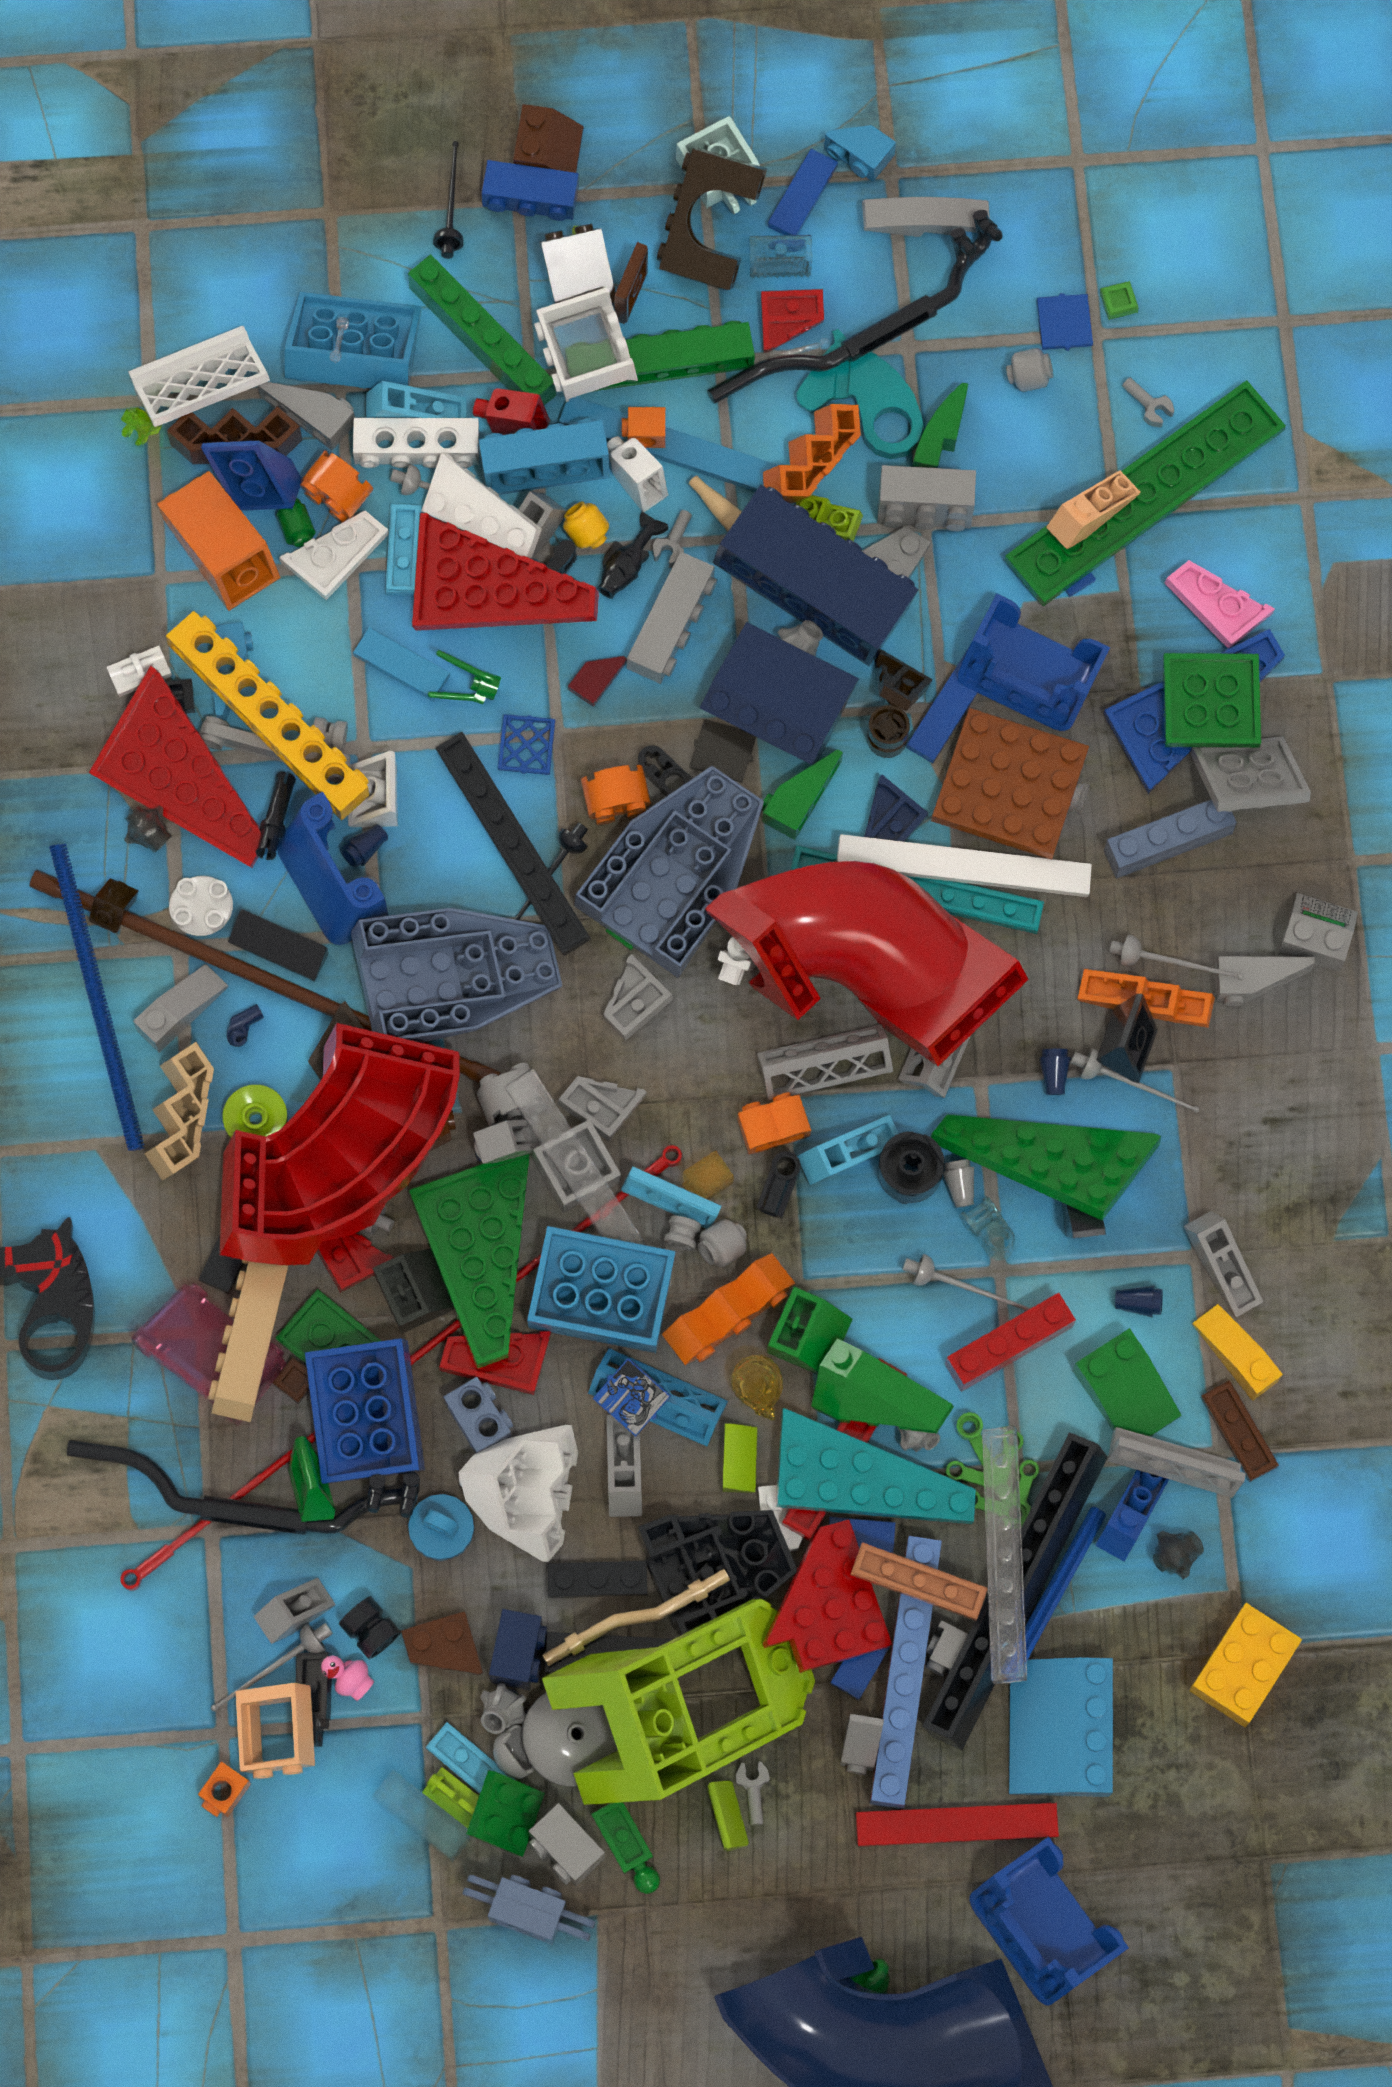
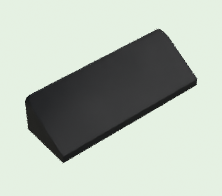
[228,909,329,982]

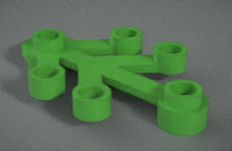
[945,1412,1039,1531]

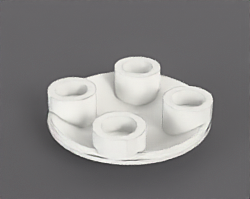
[169,876,233,936]

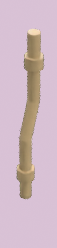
[542,1569,730,1666]

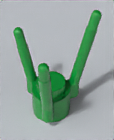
[428,650,501,705]

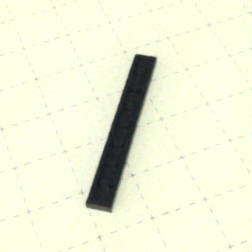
[436,732,591,956]

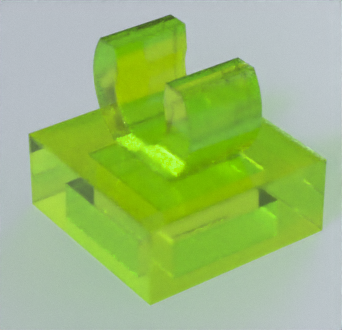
[121,407,163,446]

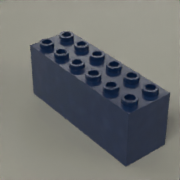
[713,485,919,666]

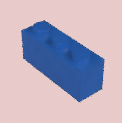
[482,160,579,221]

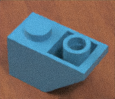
[824,125,896,182]

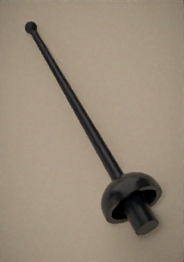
[433,141,464,259]
[515,822,588,920]

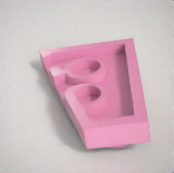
[1165,560,1275,649]

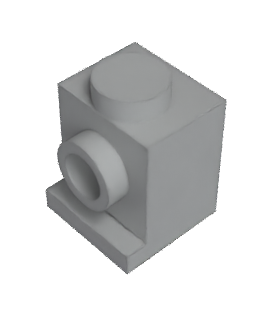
[926,1620,968,1676]

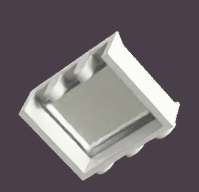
[534,287,638,402]

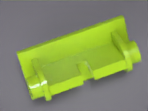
[421,1767,479,1830]

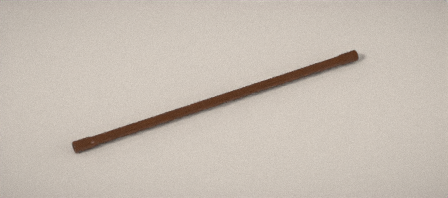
[29,870,501,1084]

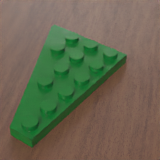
[931,1114,1161,1220]
[409,1154,530,1369]

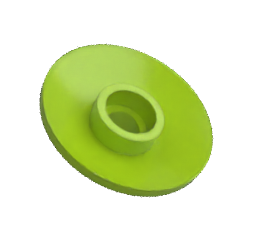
[223,1085,288,1138]

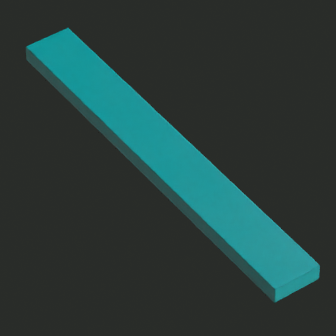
[790,845,1044,934]

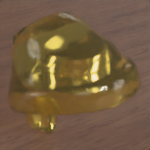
[731,1355,783,1421]

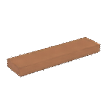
[851,1542,988,1621]

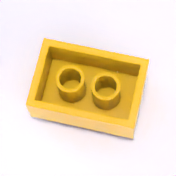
[1189,1603,1302,1727]

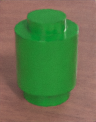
[276,498,316,547]

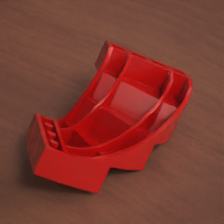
[220,1023,460,1265]

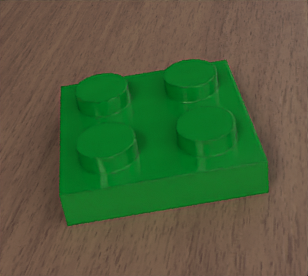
[466,1770,545,1857]

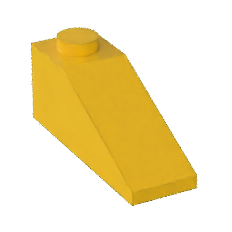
[1192,1304,1283,1401]

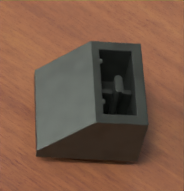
[373,1249,454,1334]

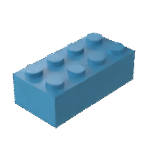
[479,419,609,495]

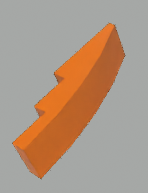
[1078,969,1215,1028]

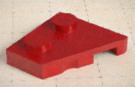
[761,289,824,353]
[317,1234,394,1293]

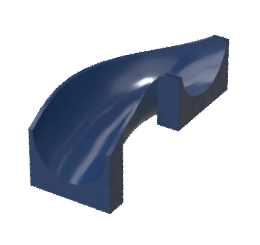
[714,1937,1053,2087]

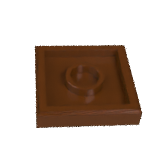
[615,242,648,324]

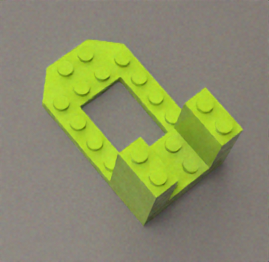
[542,1599,815,1805]

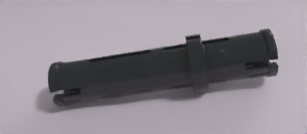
[255,772,296,860]

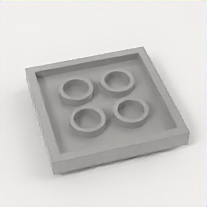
[1191,736,1311,812]

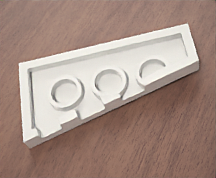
[421,452,542,558]

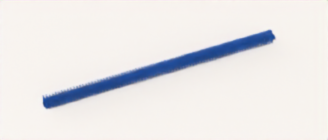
[49,844,145,1151]

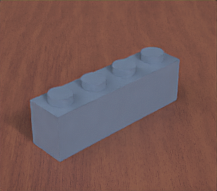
[1104,799,1237,879]

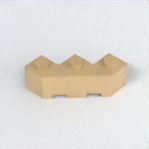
[144,1042,214,1180]

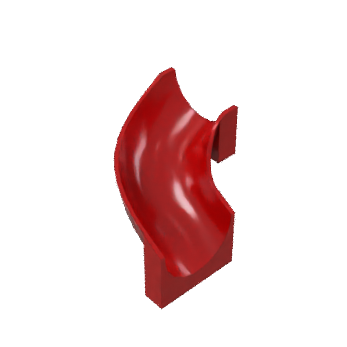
[705,861,1029,1066]

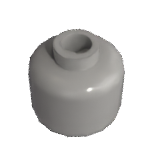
[1006,348,1053,392]
[698,1219,747,1267]

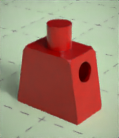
[473,388,550,435]

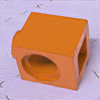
[622,407,666,448]
[198,1761,251,1817]

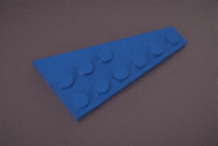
[1103,629,1285,794]

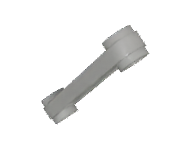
[199,716,351,783]

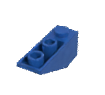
[1095,1470,1169,1562]

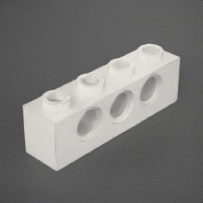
[353,418,479,468]

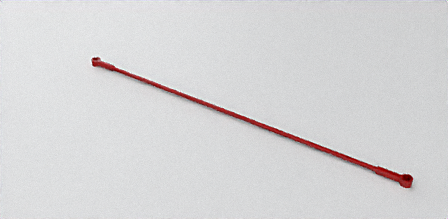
[120,1145,682,1591]

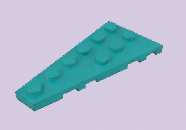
[776,1408,976,1524]

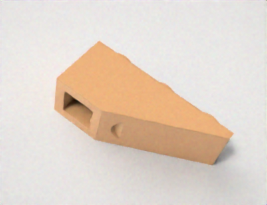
[1046,470,1141,549]

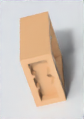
[236,1683,315,1779]

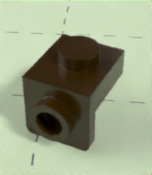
[89,878,139,933]

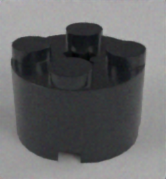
[878,1131,944,1204]

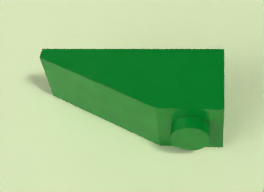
[762,749,843,840]

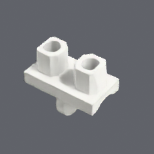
[107,646,172,697]
[718,936,755,985]

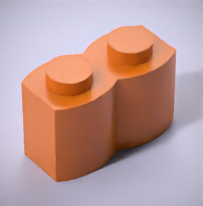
[737,1092,812,1154]

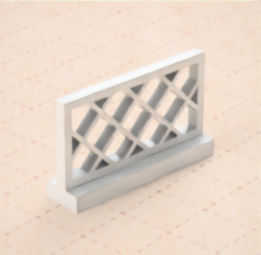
[128,326,270,427]

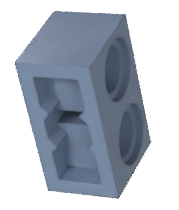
[443,1377,513,1454]

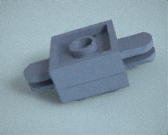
[462,1874,596,1945]

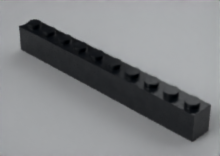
[922,1432,1108,1750]

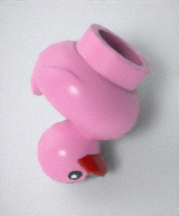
[321,1655,375,1701]

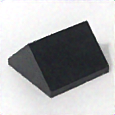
[1096,994,1158,1083]

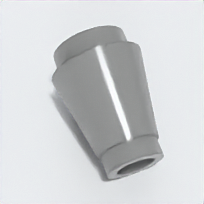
[943,1159,974,1208]

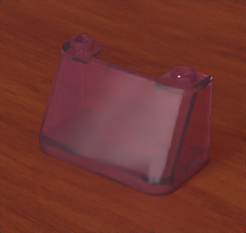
[131,1283,287,1427]

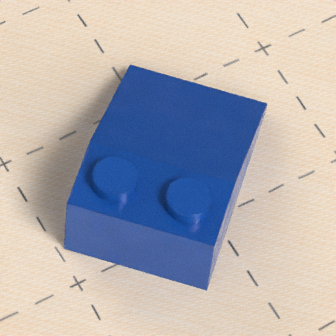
[201,441,302,510]

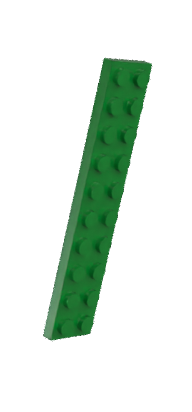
[1004,380,1286,607]

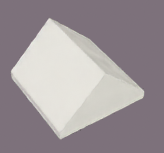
[348,751,398,827]

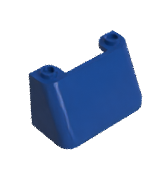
[958,593,1110,731]
[277,792,388,945]
[969,1837,1129,2006]

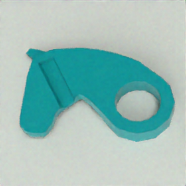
[796,329,924,459]

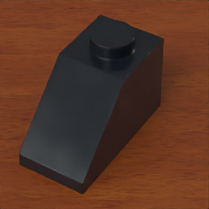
[1062,1203,1106,1238]

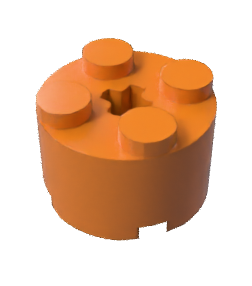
[300,450,373,523]
[581,765,651,825]

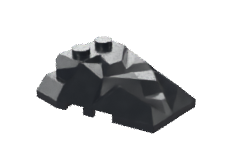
[637,1510,797,1636]

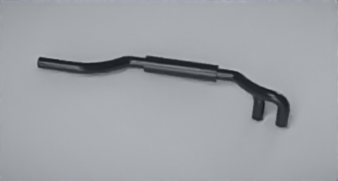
[707,210,1003,404]
[67,1440,420,1535]

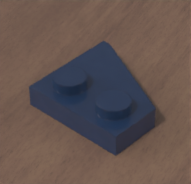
[864,775,929,842]

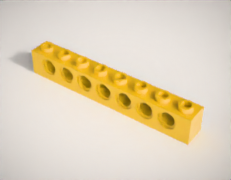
[166,611,369,821]

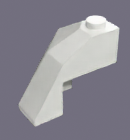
[458,1425,578,1562]

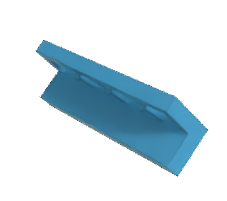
[588,1348,728,1446]

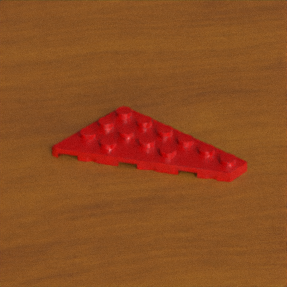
[412,513,599,631]
[89,666,261,868]

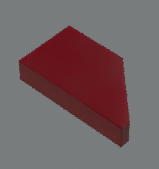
[568,656,627,707]

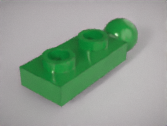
[591,1802,660,1894]

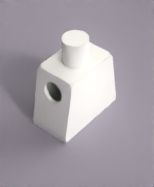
[607,436,668,512]

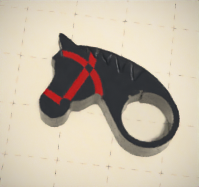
[0,1217,95,1380]

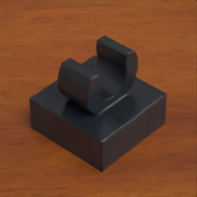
[166,679,195,714]

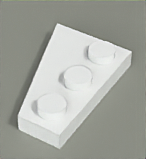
[279,511,389,600]

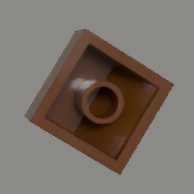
[513,104,584,173]

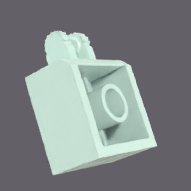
[676,116,760,214]

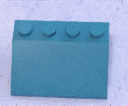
[285,292,422,389]
[527,1226,676,1353]
[1009,1657,1113,1797]

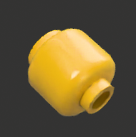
[563,501,609,549]

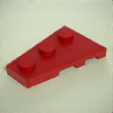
[439,1331,551,1395]

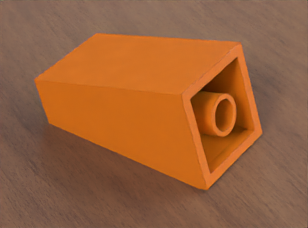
[157,471,281,611]

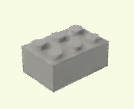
[877,465,976,531]

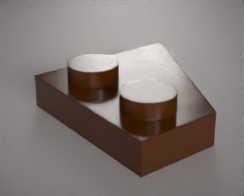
[401,1611,483,1675]

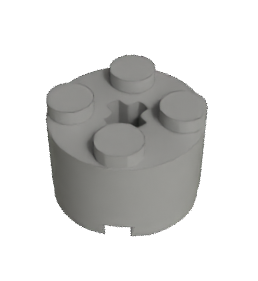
[477,1063,551,1127]

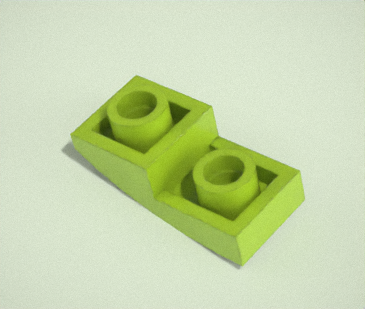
[796,495,863,541]

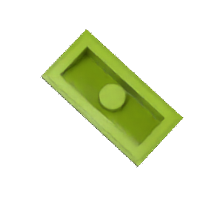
[722,1423,757,1493]
[707,1781,749,1852]

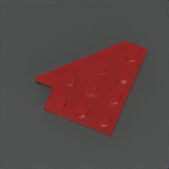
[763,1520,893,1673]

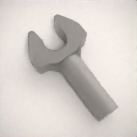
[1122,377,1174,428]
[653,510,692,568]
[736,1761,770,1826]

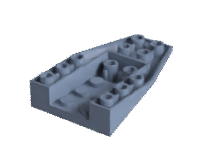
[574,766,764,978]
[351,908,562,1043]

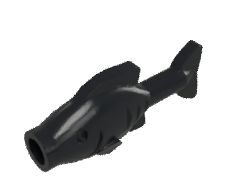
[597,512,669,599]

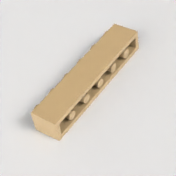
[208,1260,289,1422]

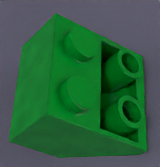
[767,1287,853,1375]

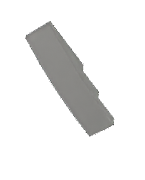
[862,197,990,237]

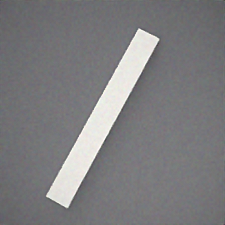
[837,834,1092,897]

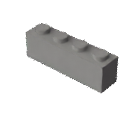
[627,551,717,684]

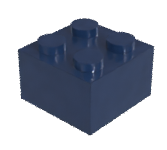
[489,1609,548,1691]

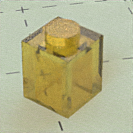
[682,1150,734,1200]

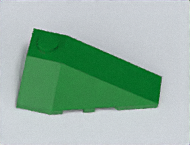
[811,1338,954,1434]

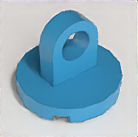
[408,1494,474,1561]

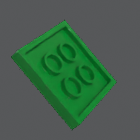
[1163,653,1261,748]

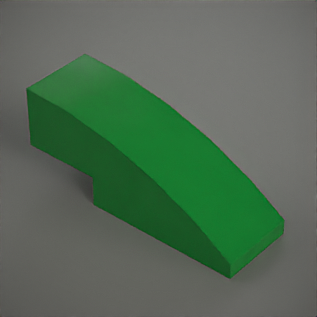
[912,382,968,468]

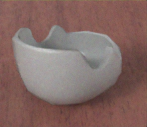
[493,1725,534,1779]

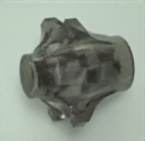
[124,805,172,853]
[1153,1531,1204,1580]

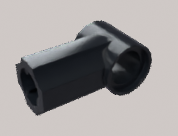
[756,1151,801,1219]

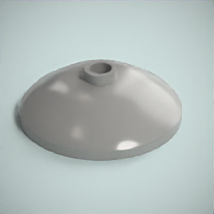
[521,1692,618,1787]

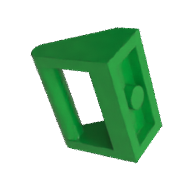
[288,1436,335,1522]

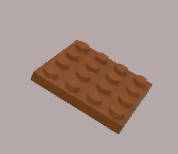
[931,708,1089,860]

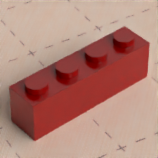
[944,1292,1076,1392]

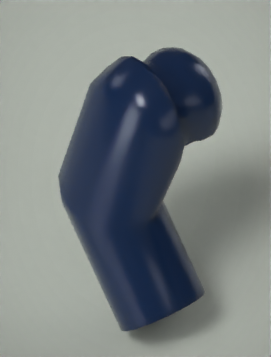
[227,1004,264,1047]

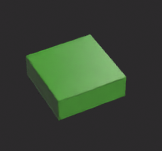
[1100,281,1139,320]

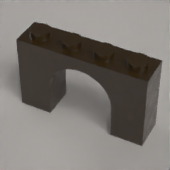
[657,147,767,290]

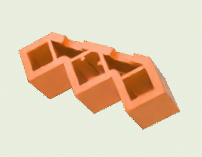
[763,404,861,503]
[662,1253,796,1365]

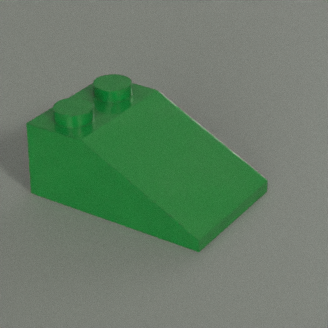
[1072,1328,1182,1437]

